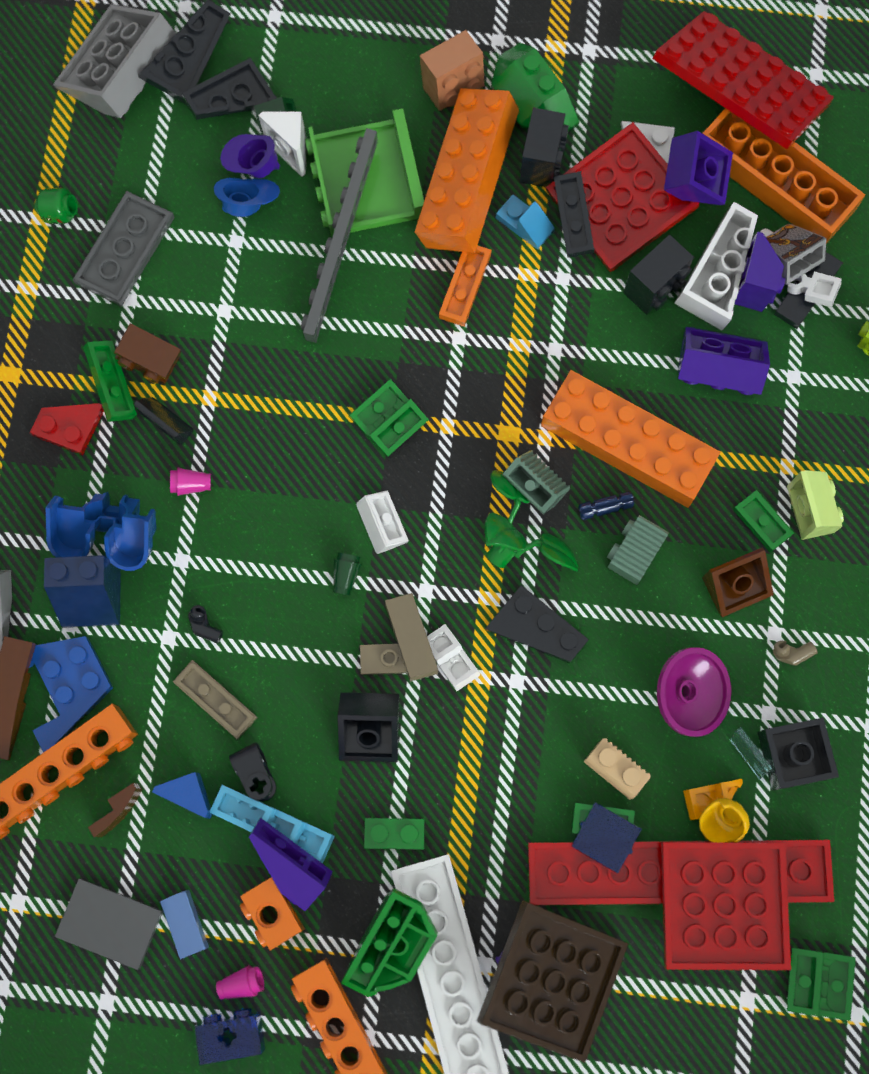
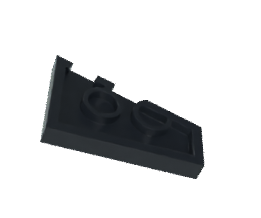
[182,58,277,120]
[485,585,589,663]

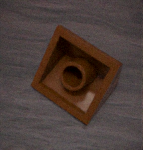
[702,548,774,617]

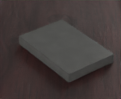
[55,878,163,970]

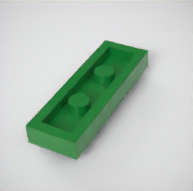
[83,341,137,422]

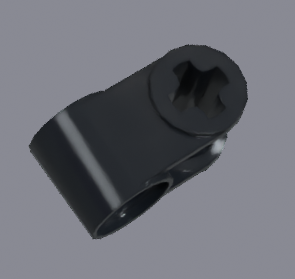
[229,742,277,801]

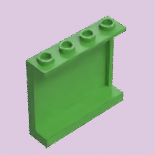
[305,109,424,236]

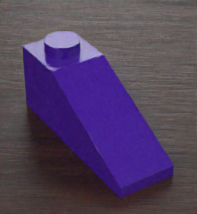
[249,818,333,911]

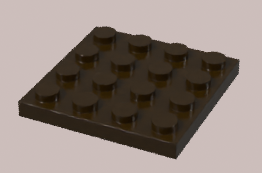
[477,900,628,1063]

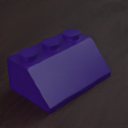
[678,327,770,395]

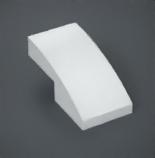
[427,624,480,691]

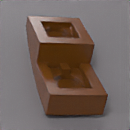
[88,783,142,838]

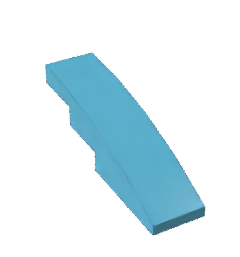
[210,785,335,864]

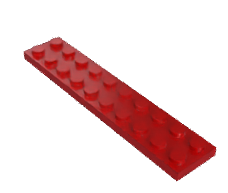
[528,840,834,905]

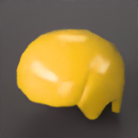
[699,798,750,843]

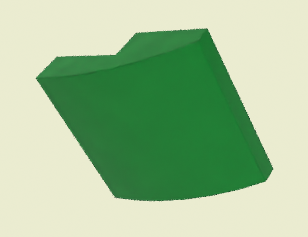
[348,379,429,457]
[787,947,856,1021]

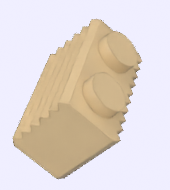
[583,738,651,800]

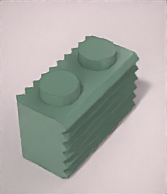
[503,450,570,514]
[607,515,669,585]

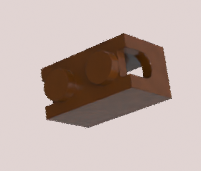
[114,323,181,384]

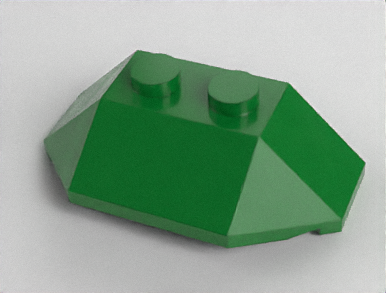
[491,43,579,131]
[341,888,438,997]

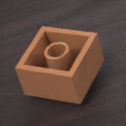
[420,30,484,111]

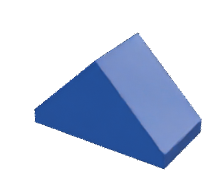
[152,772,212,819]

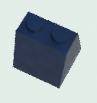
[44,555,121,628]

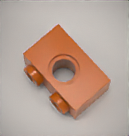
[240,877,305,951]

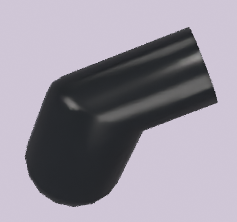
[188,605,223,644]

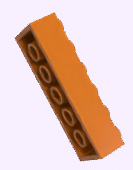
[415,88,519,253]
[702,108,866,244]
[541,370,721,508]

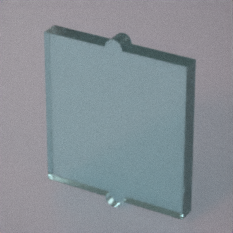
[730,727,772,780]

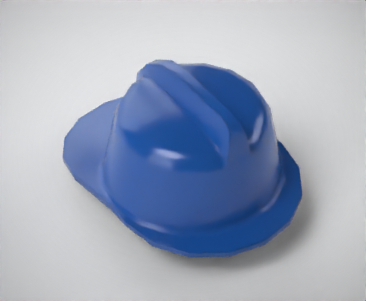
[213,178,280,217]

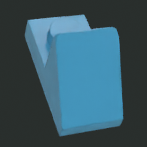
[496,195,555,250]

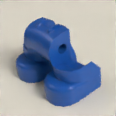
[46,492,156,571]

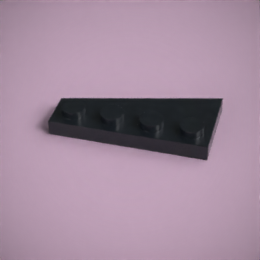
[138,0,231,104]

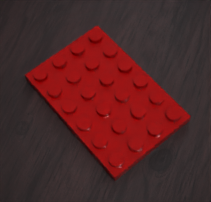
[653,11,834,149]

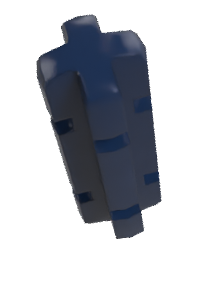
[578,492,634,520]

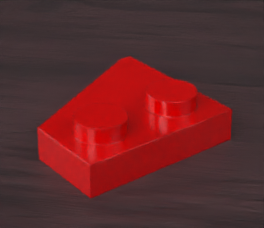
[30,403,104,455]

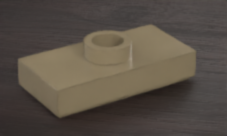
[360,644,407,675]

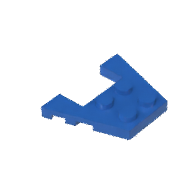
[29,636,113,753]

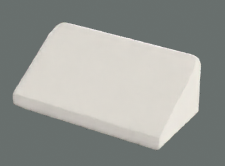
[356,490,409,554]

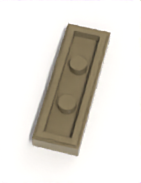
[385,593,438,682]
[173,660,258,740]

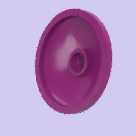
[657,647,731,737]

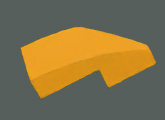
[683,779,743,820]

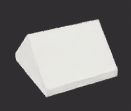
[259,112,307,176]

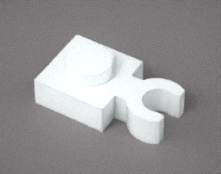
[788,272,842,307]

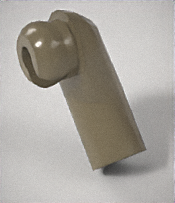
[773,640,818,666]

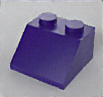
[664,131,733,205]
[734,232,785,312]

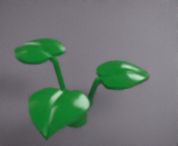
[485,470,579,573]

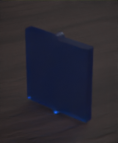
[571,803,642,873]

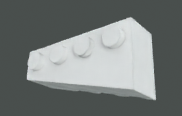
[674,202,758,330]

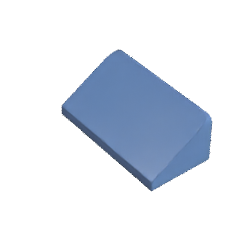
[160,890,209,959]

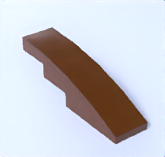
[0,636,36,761]

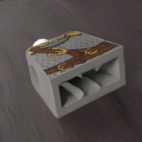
[761,224,827,285]

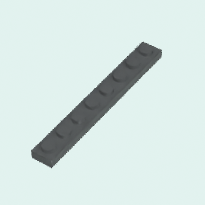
[301,128,378,343]

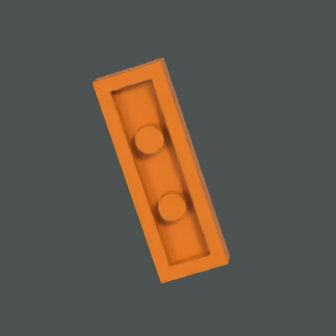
[439,245,492,327]

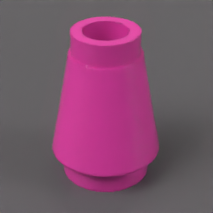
[170,468,211,496]
[216,965,264,1000]

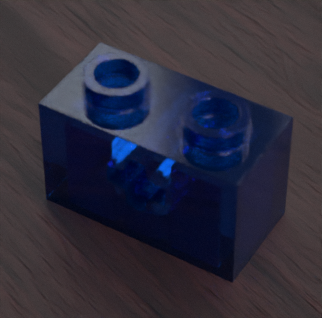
[195,1008,265,1065]

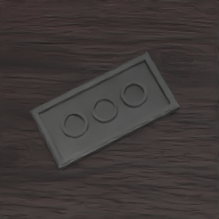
[73,191,175,307]

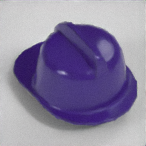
[220,134,280,179]

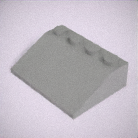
[53,4,176,118]

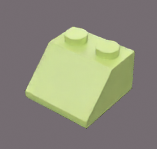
[787,470,843,540]

